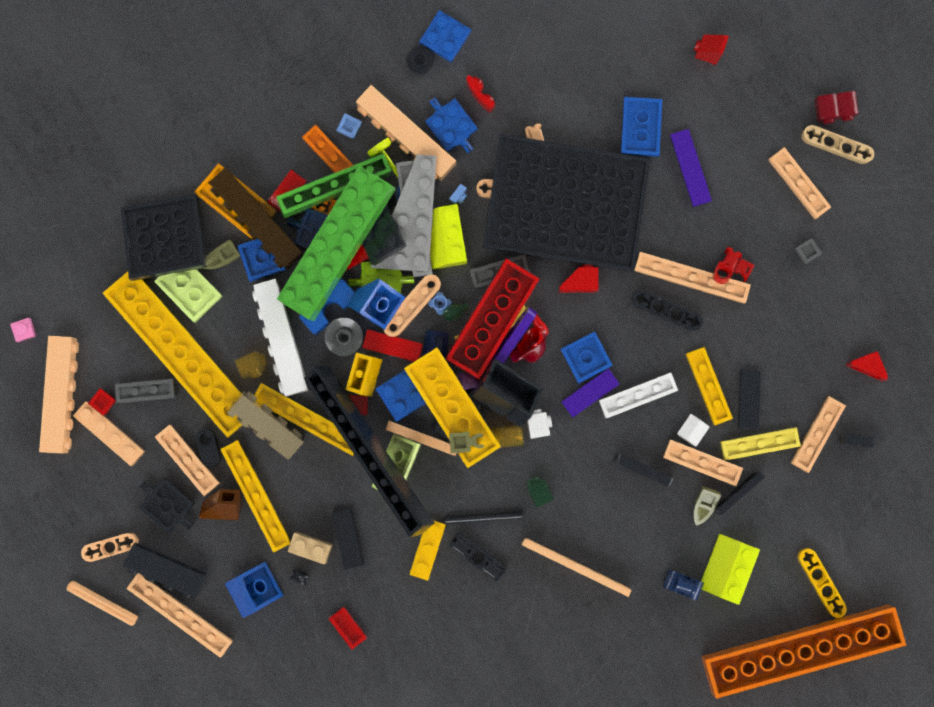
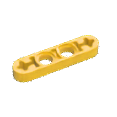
[798,548,847,618]

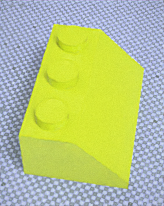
[430,204,467,270]
[701,534,760,605]

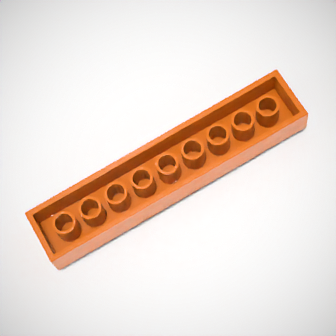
[701,604,907,699]

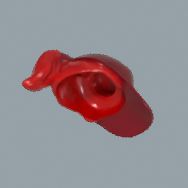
[510,314,548,363]

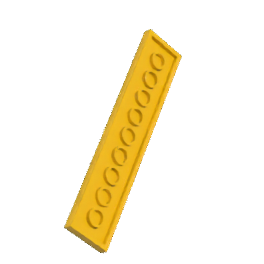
[103,271,243,438]

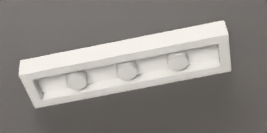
[599,373,678,418]

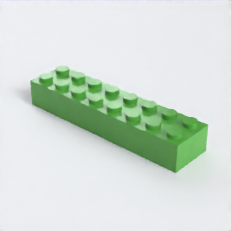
[277,165,396,321]

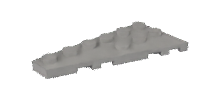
[371,155,437,272]

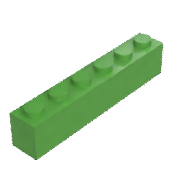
[276,153,391,219]

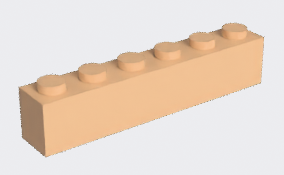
[356,85,456,181]
[39,336,79,453]

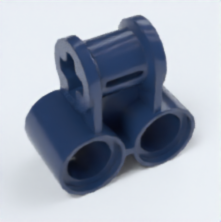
[663,569,704,601]

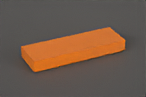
[302,124,354,173]

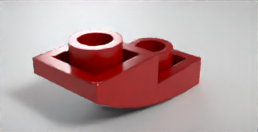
[466,75,495,113]
[267,169,306,213]

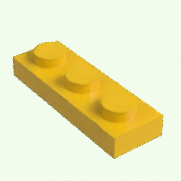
[409,520,446,581]

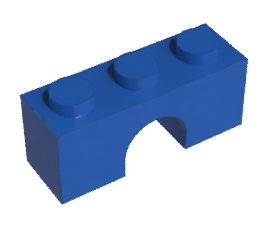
[299,279,355,336]

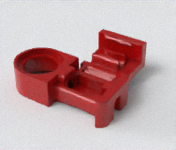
[713,247,755,284]

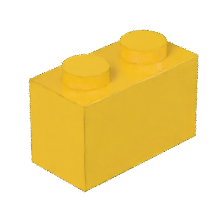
[346,353,382,396]

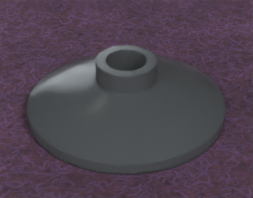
[324,318,363,356]

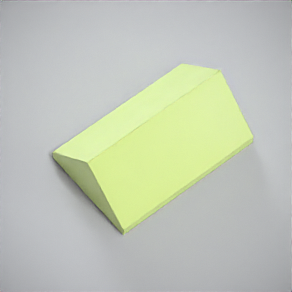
[372,433,421,490]

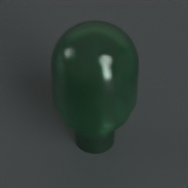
[442,302,469,321]

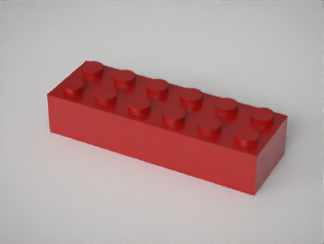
[445,259,539,379]

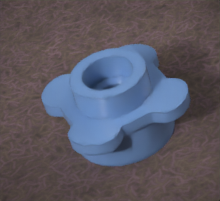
[428,292,451,315]

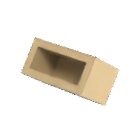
[287,532,333,565]

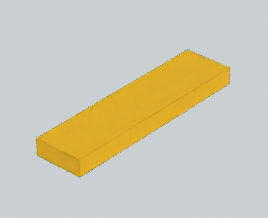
[686,347,733,425]

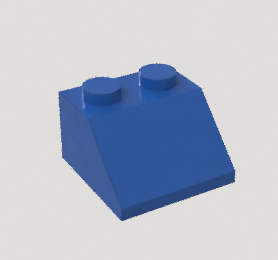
[347,278,405,330]
[225,561,283,618]

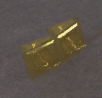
[489,426,524,447]

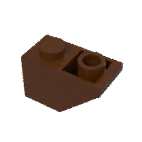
[199,489,241,520]

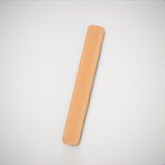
[66,581,138,626]

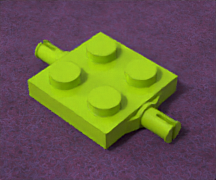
[349,262,414,294]

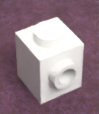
[527,409,552,439]

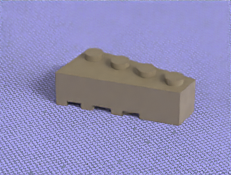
[227,391,304,460]

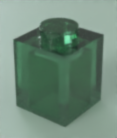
[526,477,554,508]

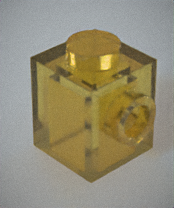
[235,351,267,379]

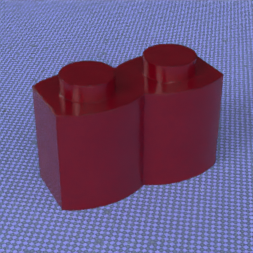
[814,91,859,124]

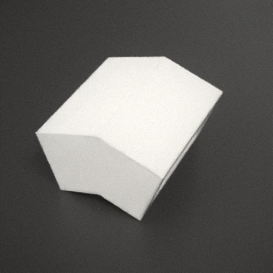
[677,414,709,447]

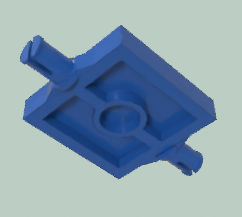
[425,97,478,154]

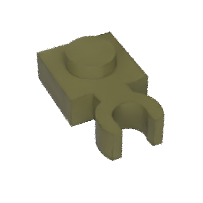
[449,432,484,454]

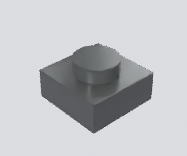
[794,238,822,265]

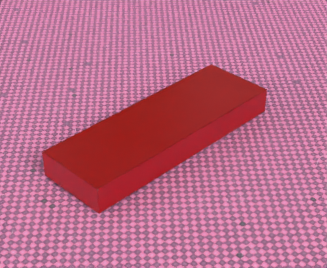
[362,329,423,362]

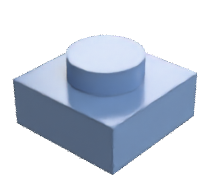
[337,114,362,140]
[449,184,468,205]

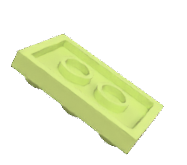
[154,269,223,323]

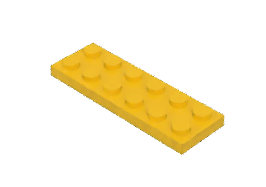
[404,348,501,468]

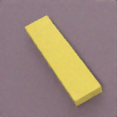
[720,427,801,461]

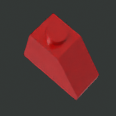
[694,35,729,65]
[558,264,598,293]

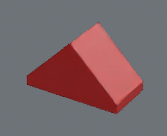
[846,351,888,381]

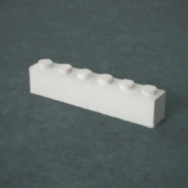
[252,279,309,397]

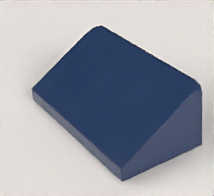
[422,331,449,360]

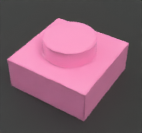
[10,318,36,343]

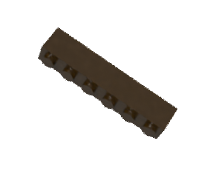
[208,167,304,270]

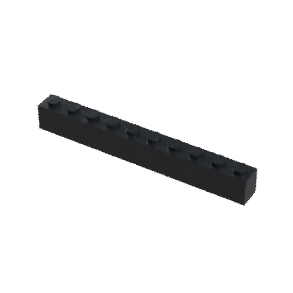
[304,366,434,537]

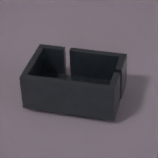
[472,358,543,427]

